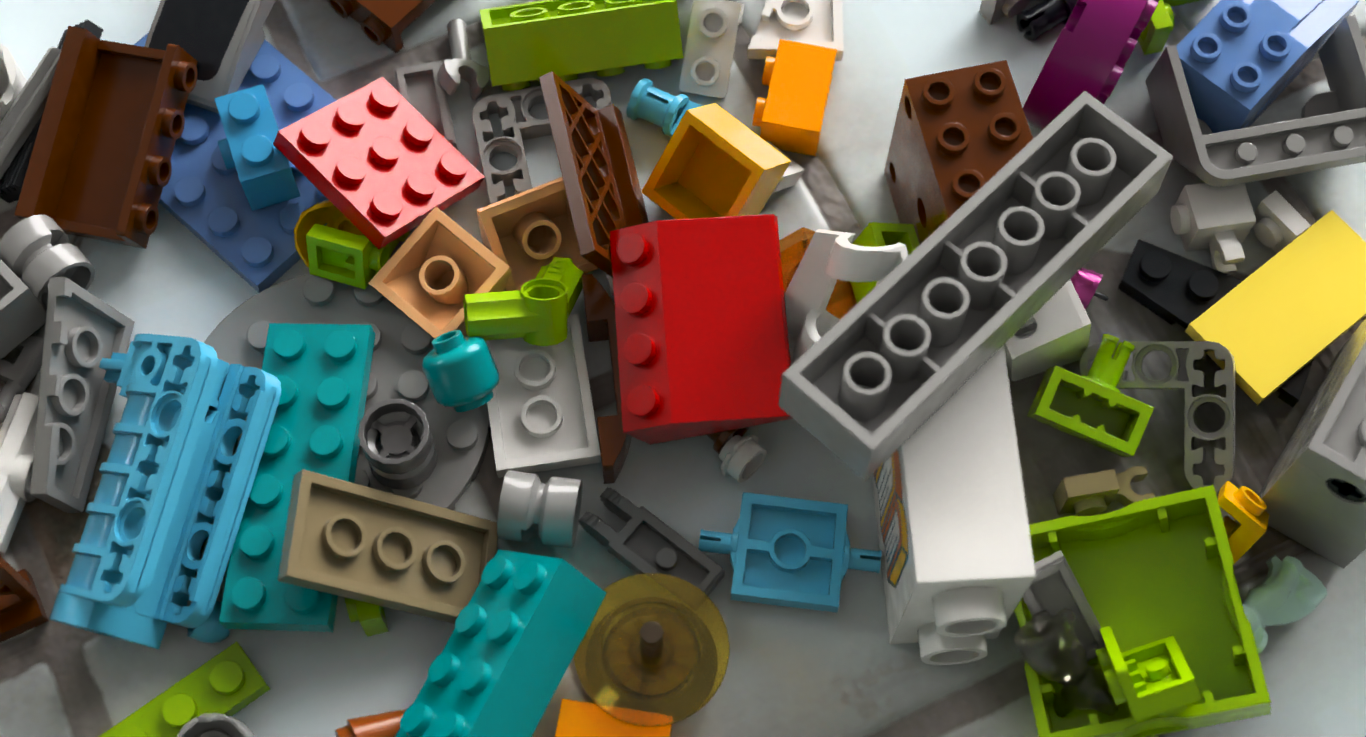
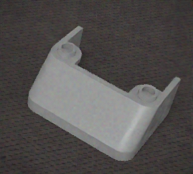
[1145,15,1366,187]

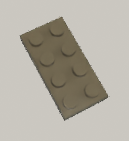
[278,469,498,624]

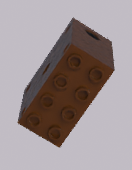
[884,60,1033,245]

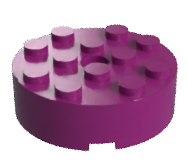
[1023,0,1159,130]

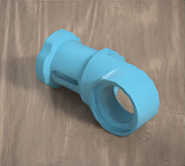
[626,78,702,137]

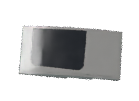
[144,0,276,114]

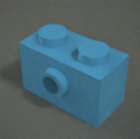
[214,84,300,211]

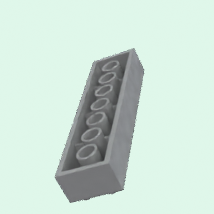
[779,91,1173,480]

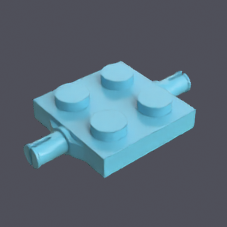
[698,492,882,613]

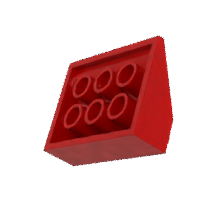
[610,214,793,445]

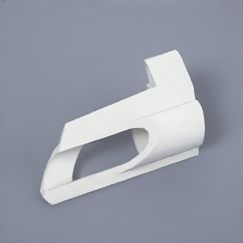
[784,229,909,365]

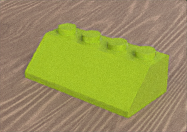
[479,0,684,91]

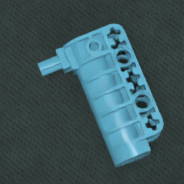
[49,333,281,649]

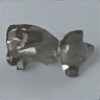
[1013,608,1119,718]

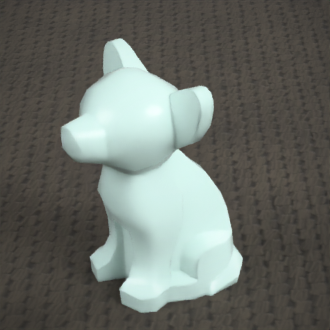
[1242,555,1327,654]

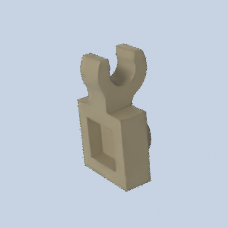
[1053,466,1155,516]

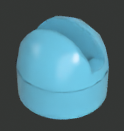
[187,600,230,643]

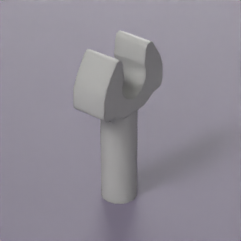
[437,19,490,100]

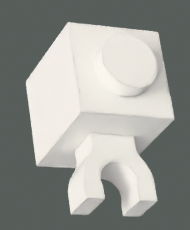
[1170,183,1257,275]

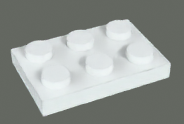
[486,314,601,478]

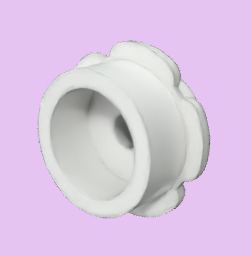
[719,434,767,483]

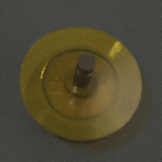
[574,573,729,727]

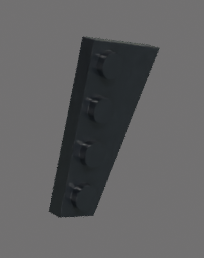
[1118,239,1314,407]

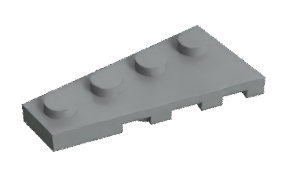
[30,277,135,513]

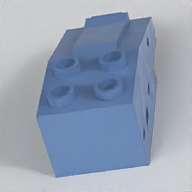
[1176,0,1360,133]

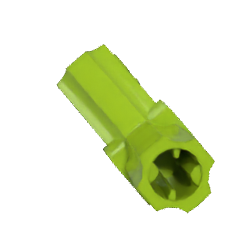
[463,257,584,346]

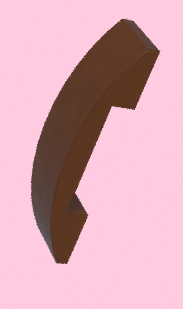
[582,274,632,484]

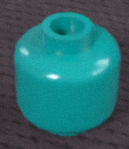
[422,330,499,412]

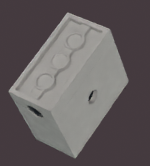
[1258,318,1366,569]

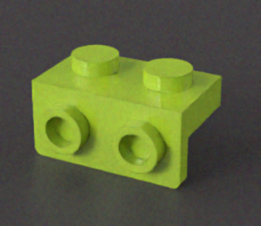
[1095,626,1202,722]

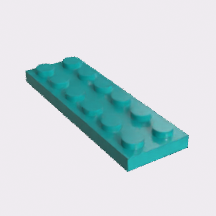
[219,323,376,632]

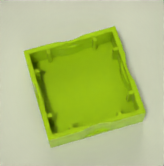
[1014,485,1271,737]

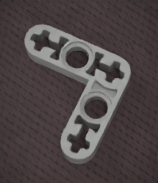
[472,78,611,204]
[1079,341,1236,492]

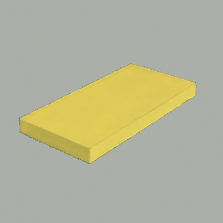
[1185,210,1366,405]

